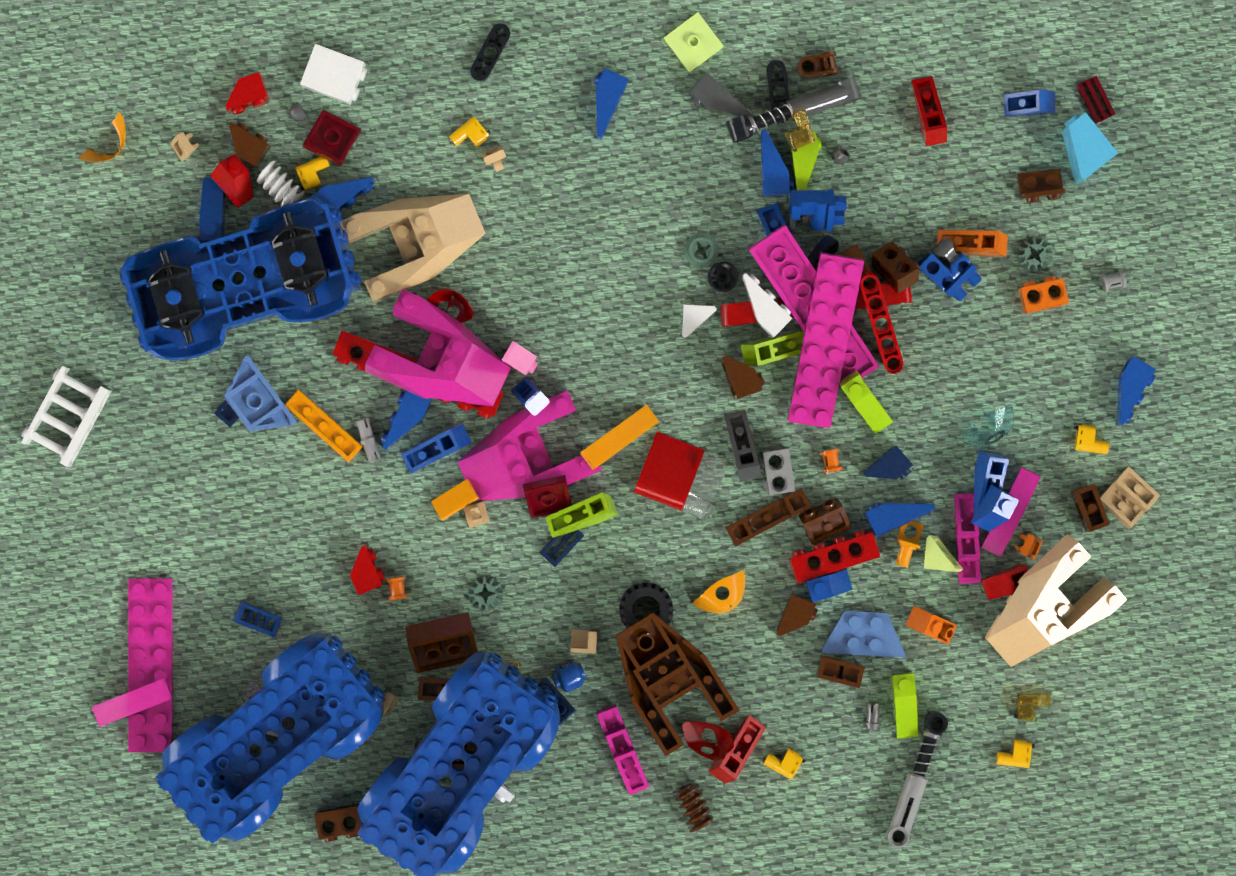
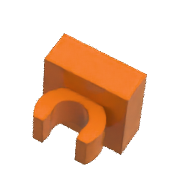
[1014,534,1043,560]

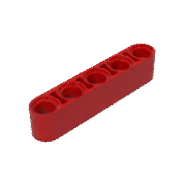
[859,270,904,374]

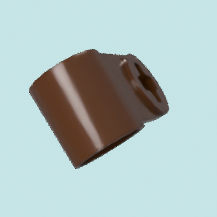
[796,51,839,79]

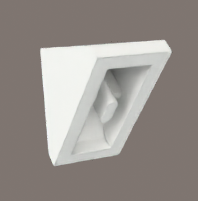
[682,305,717,339]

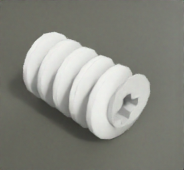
[257,161,305,207]

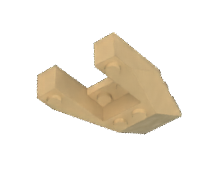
[340,194,486,303]
[984,534,1127,667]

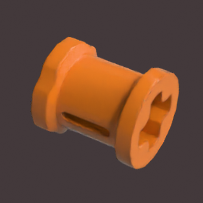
[820,449,843,473]
[386,576,408,601]

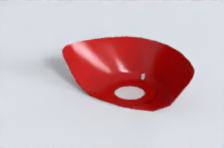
[427,289,473,323]
[682,721,734,761]

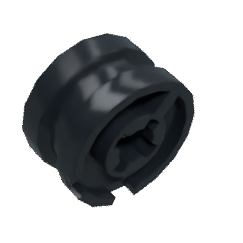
[708,262,738,293]

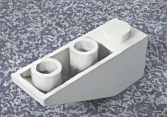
[742,273,792,338]

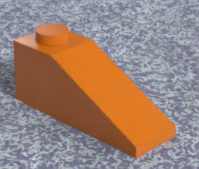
[937,230,1008,257]

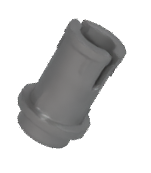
[864,702,881,730]

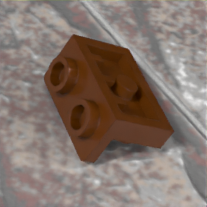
[1017,168,1066,203]
[799,498,851,545]

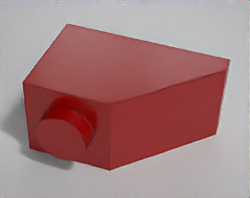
[210,153,254,208]

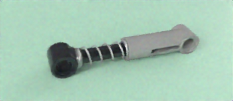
[886,711,948,848]

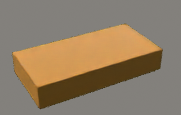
[431,479,479,521]

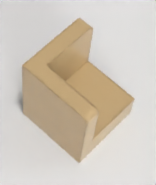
[570,630,597,654]

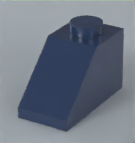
[861,445,913,480]

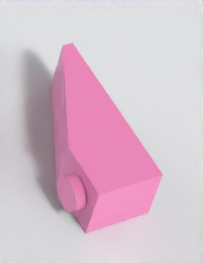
[502,341,538,376]

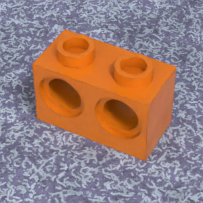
[1018,276,1069,314]

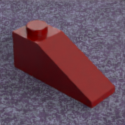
[911,76,947,146]
[708,715,766,784]

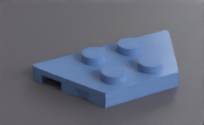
[224,355,297,432]
[822,610,905,658]

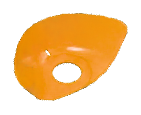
[78,112,126,162]
[692,570,745,613]

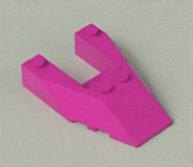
[365,289,511,407]
[458,390,602,502]

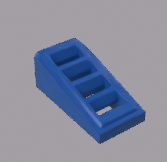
[511,377,549,416]
[233,601,283,637]

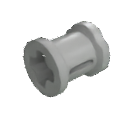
[1100,269,1127,292]

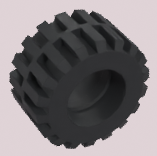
[619,582,674,628]

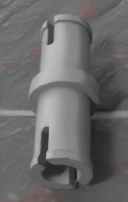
[355,418,382,463]

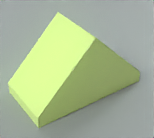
[924,535,963,572]

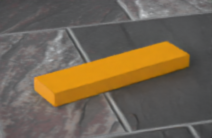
[285,389,363,463]
[580,404,659,470]

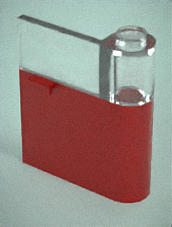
[633,432,729,521]

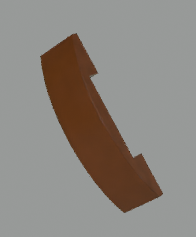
[725,488,811,547]

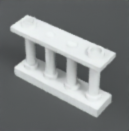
[21,366,112,467]

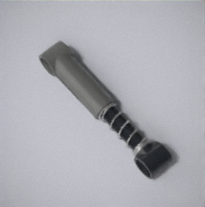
[725,77,862,143]

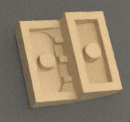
[1100,466,1160,529]

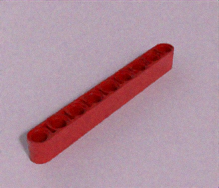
[720,283,913,327]

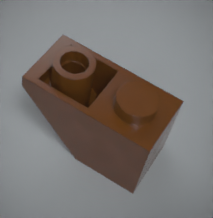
[229,122,271,169]

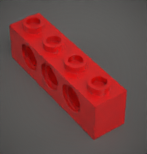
[789,529,881,583]

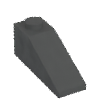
[689,73,755,118]
[724,410,761,482]

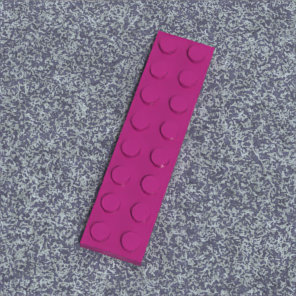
[748,224,880,385]
[787,252,864,428]
[128,578,173,752]

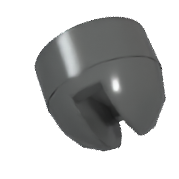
[289,102,308,121]
[831,145,851,164]

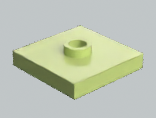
[663,12,724,73]

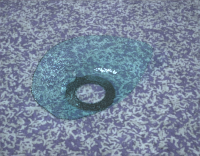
[963,405,1014,449]

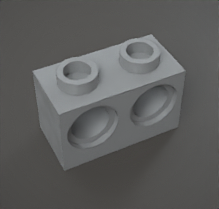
[759,448,795,495]

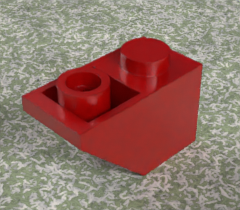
[225,72,270,115]
[350,545,385,595]
[981,563,1028,600]

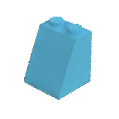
[1062,112,1118,184]

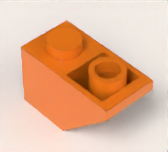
[905,606,957,645]

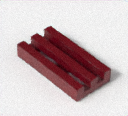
[1076,75,1115,124]

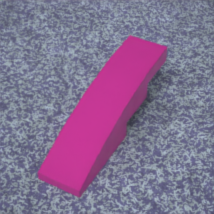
[981,467,1041,557]
[954,493,981,584]
[92,679,172,727]
[596,704,649,795]

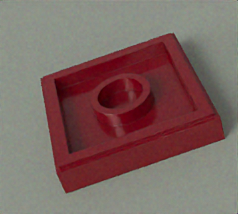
[303,110,361,167]
[523,475,572,518]

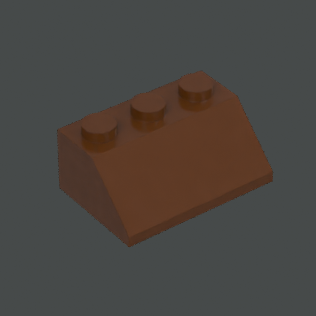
[720,356,765,401]
[405,612,478,673]

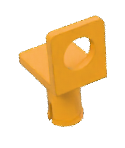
[895,521,923,568]

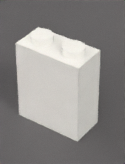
[300,44,367,105]

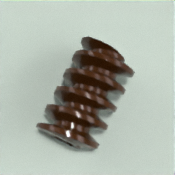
[672,783,714,833]

